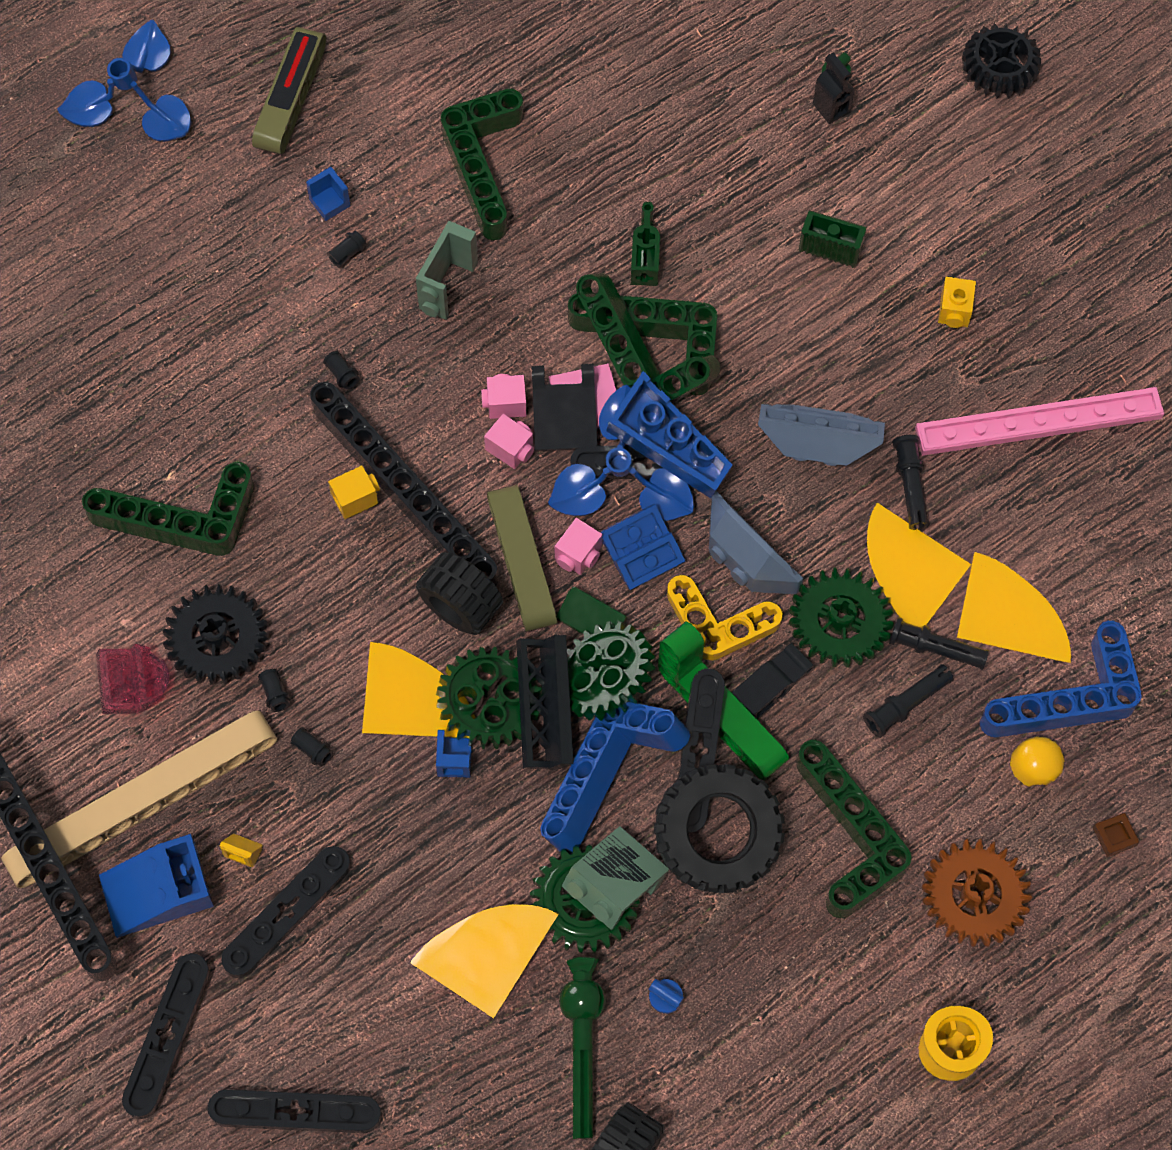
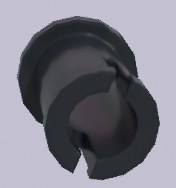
[327,231,366,268]
[323,351,360,390]
[258,668,291,712]
[290,727,333,766]

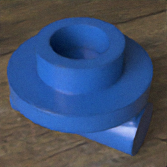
[649,979,684,1014]

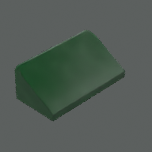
[556,586,627,635]

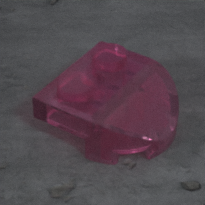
[96,644,169,714]

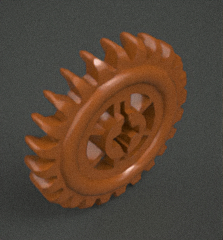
[921,839,1032,947]

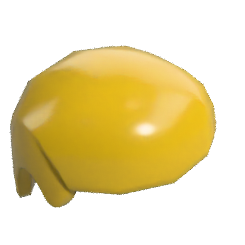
[1010,736,1065,786]

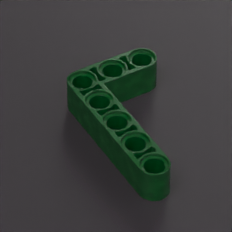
[441,89,524,241]
[576,273,720,403]
[568,293,717,396]
[82,462,254,556]
[796,740,911,918]

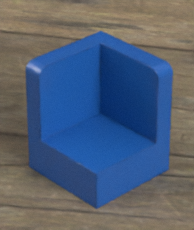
[306,167,350,221]
[436,730,472,778]

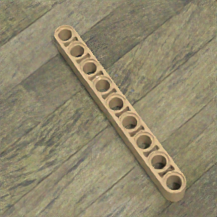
[2,711,277,888]

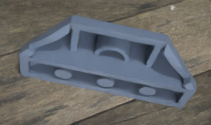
[758,404,885,466]
[709,491,803,594]

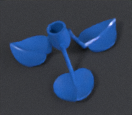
[57,20,191,142]
[548,385,694,521]

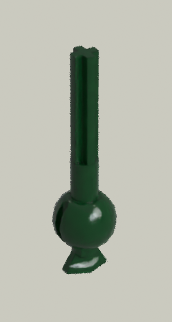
[559,957,606,1140]

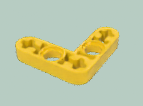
[667,575,782,661]

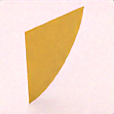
[867,503,971,627]
[957,552,1071,663]
[362,642,475,738]
[410,904,558,1018]

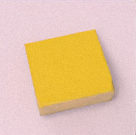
[219,834,263,867]

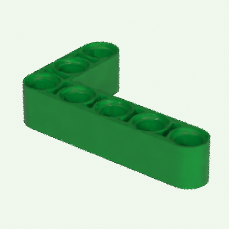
[658,621,789,781]

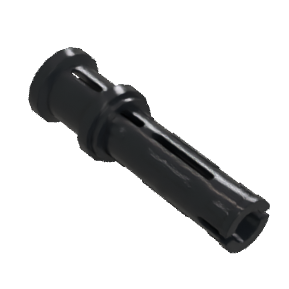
[892,435,929,530]
[889,617,989,670]
[863,664,954,738]

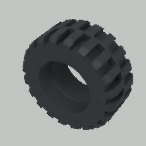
[654,764,785,893]

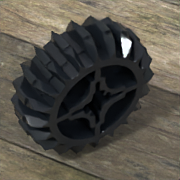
[962,23,1041,99]

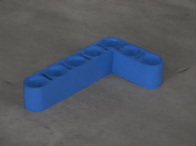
[980,621,1141,737]
[540,702,690,854]

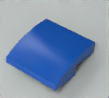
[599,504,685,590]

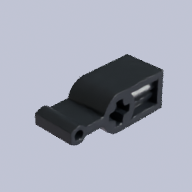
[813,52,855,124]
[732,643,814,720]

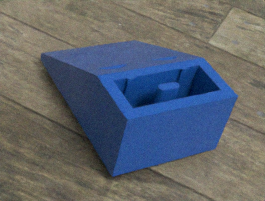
[99,834,214,938]

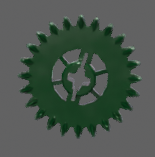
[789,567,894,668]
[530,845,640,954]

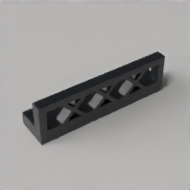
[516,635,573,770]

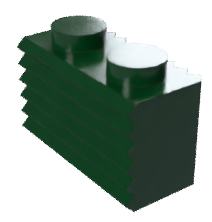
[799,210,867,268]

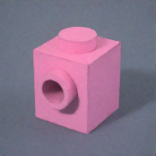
[481,374,526,419]
[484,414,534,469]
[554,518,602,575]

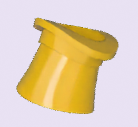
[918,1006,993,1081]

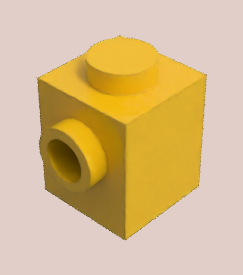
[938,277,976,328]
[328,466,380,520]

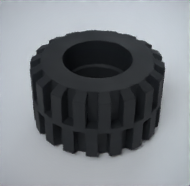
[416,552,503,635]
[592,1102,664,1150]

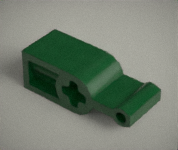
[631,202,660,286]

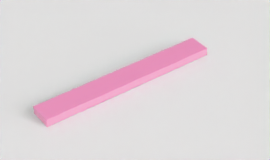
[915,387,1164,456]

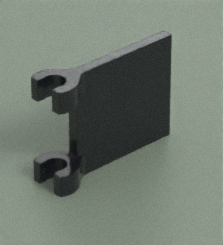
[532,364,597,451]

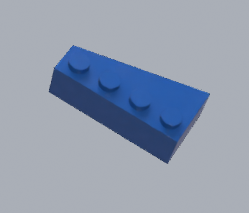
[606,371,733,499]

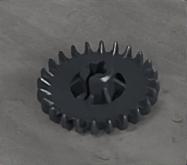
[162,584,269,685]

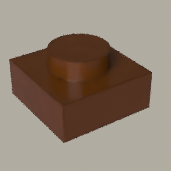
[1093,813,1139,858]

